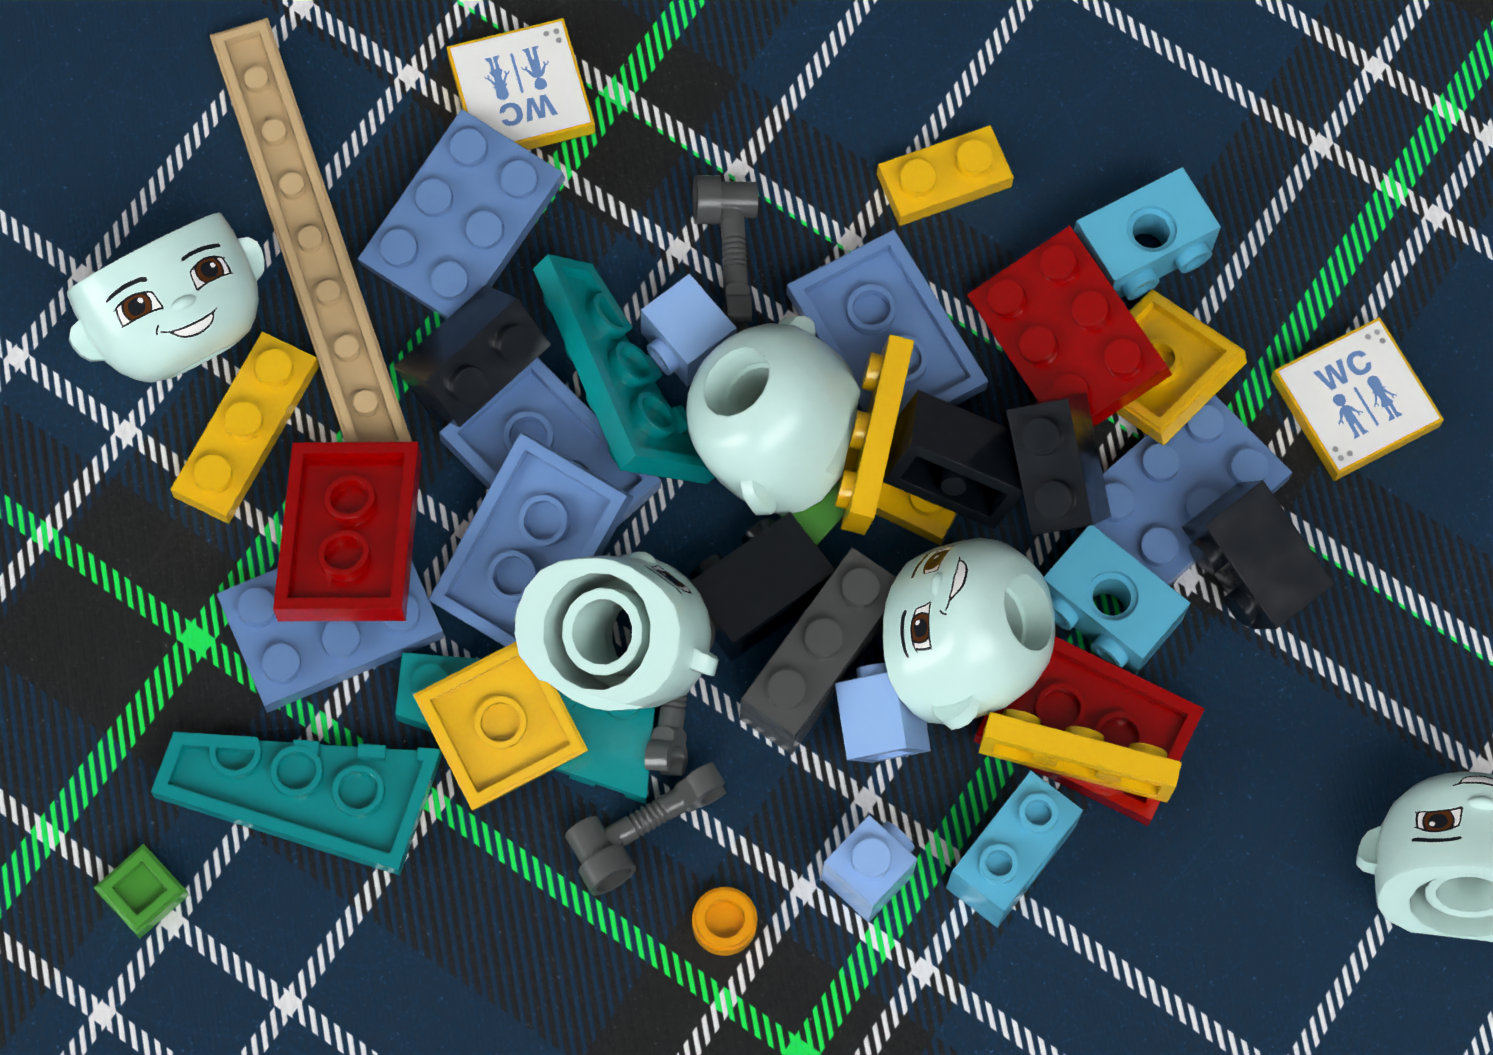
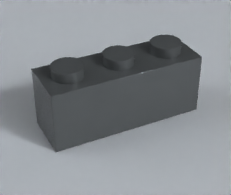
[740,548,896,755]

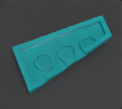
[533,254,715,484]
[395,652,655,804]
[151,732,442,876]

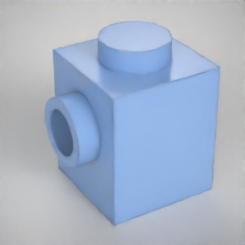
[641,274,737,387]
[835,663,931,763]
[821,815,918,923]

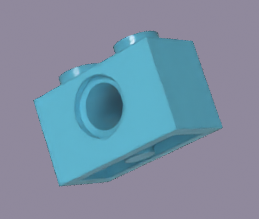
[1074,167,1221,300]
[1043,525,1190,675]
[946,771,1083,928]

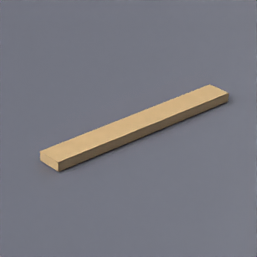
[210,18,412,442]

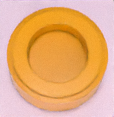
[692,887,758,956]

